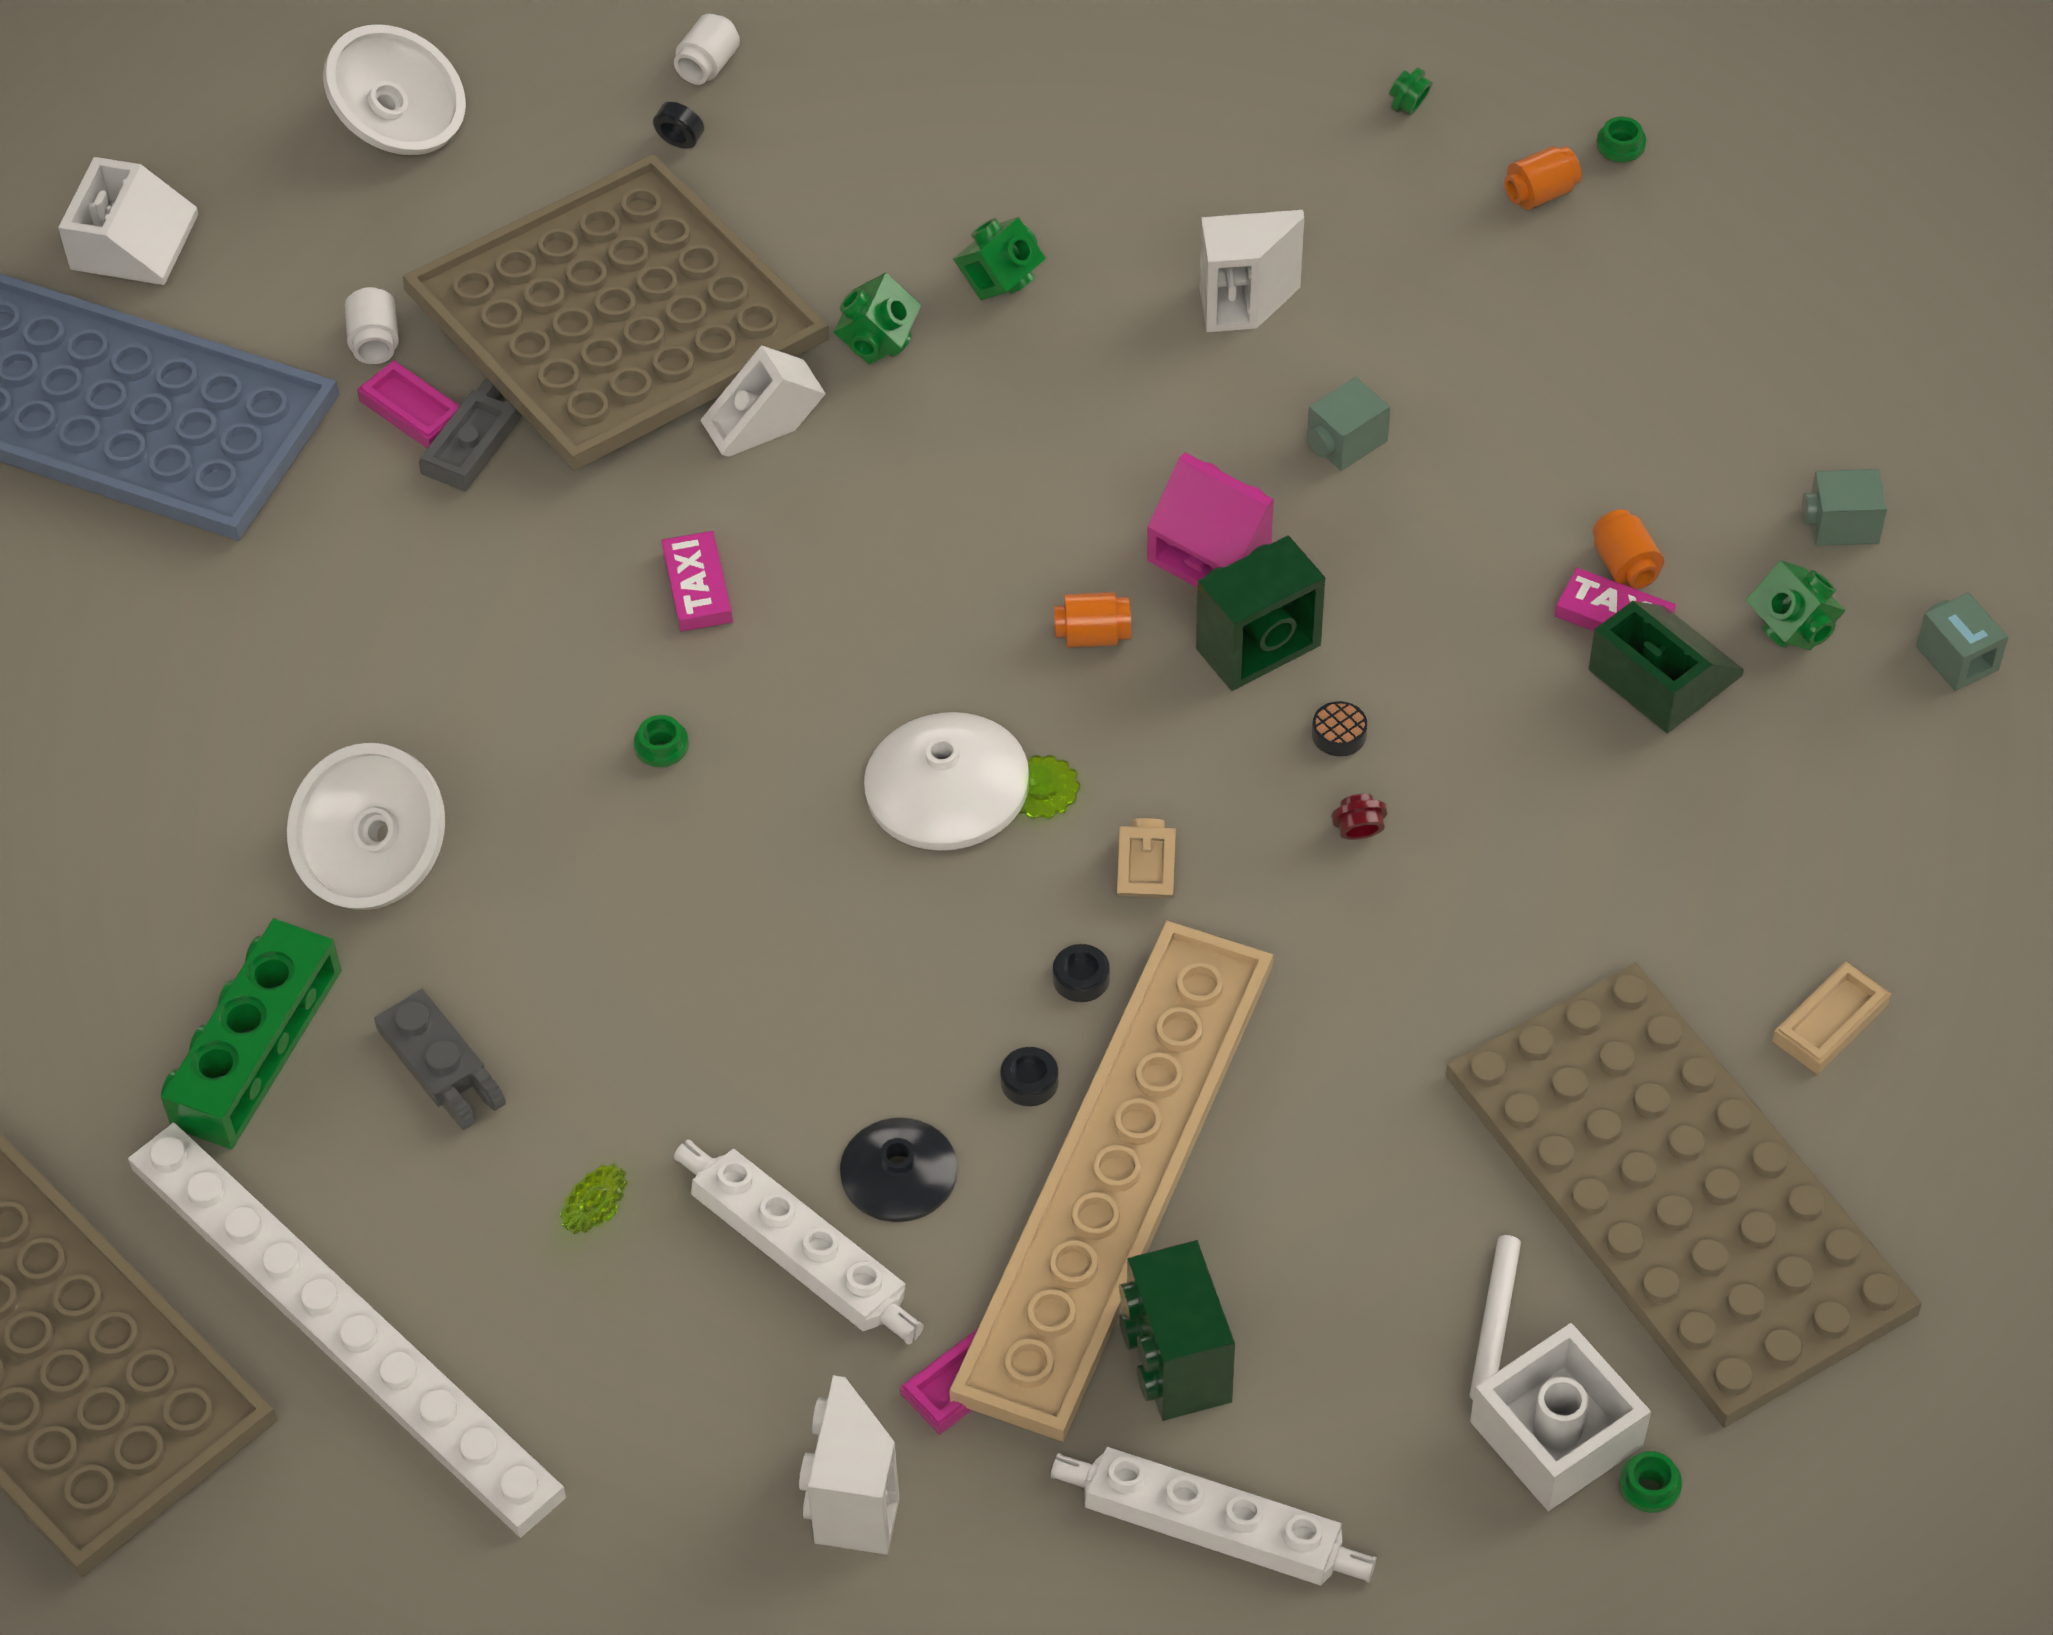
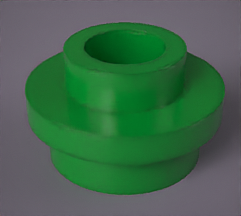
[1389,67,1433,115]
[1596,116,1647,162]
[634,715,689,767]
[1619,1451,1682,1513]

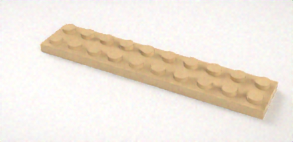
[949,920,1274,1442]

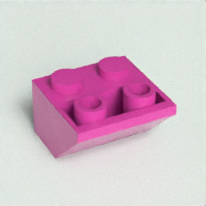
[1147,452,1274,587]

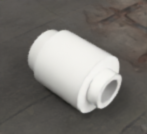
[674,14,740,85]
[345,287,399,364]

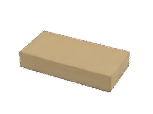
[1772,961,1891,1075]

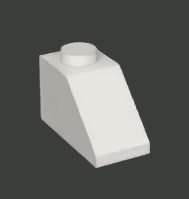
[700,345,826,457]

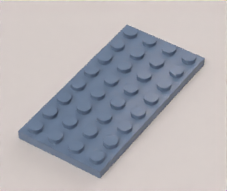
[0,273,339,541]

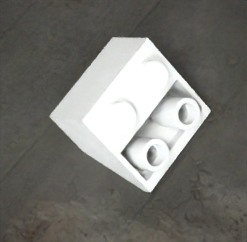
[58,157,199,285]
[1199,210,1304,332]
[799,1375,900,1555]

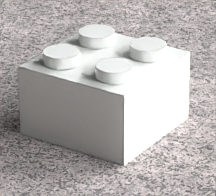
[1470,1323,1651,1512]

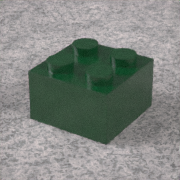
[1196,535,1325,691]
[1119,1240,1235,1421]

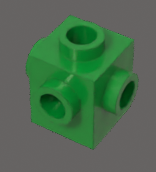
[953,217,1046,300]
[833,272,921,365]
[1745,560,1846,651]

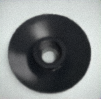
[840,1118,957,1222]

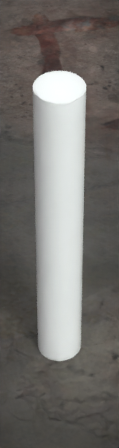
[1469,1235,1521,1400]

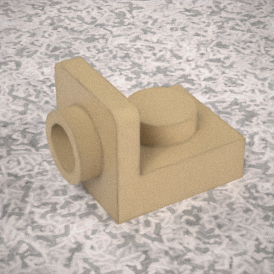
[1117,818,1176,898]

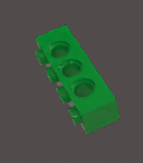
[161,918,342,1150]

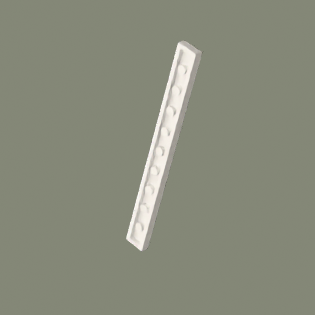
[128,1122,566,1538]

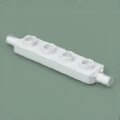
[674,1140,924,1345]
[1051,1447,1377,1586]

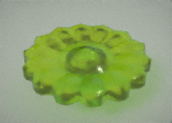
[1019,755,1080,819]
[560,1163,628,1234]

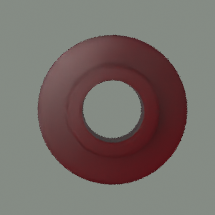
[1331,794,1387,840]

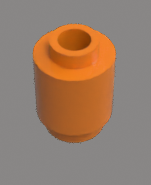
[1504,146,1582,210]
[1593,509,1664,589]
[1054,592,1131,648]

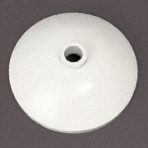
[323,25,466,155]
[864,712,1029,850]
[287,743,445,910]

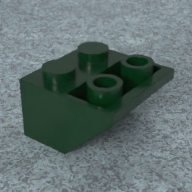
[1588,601,1744,734]

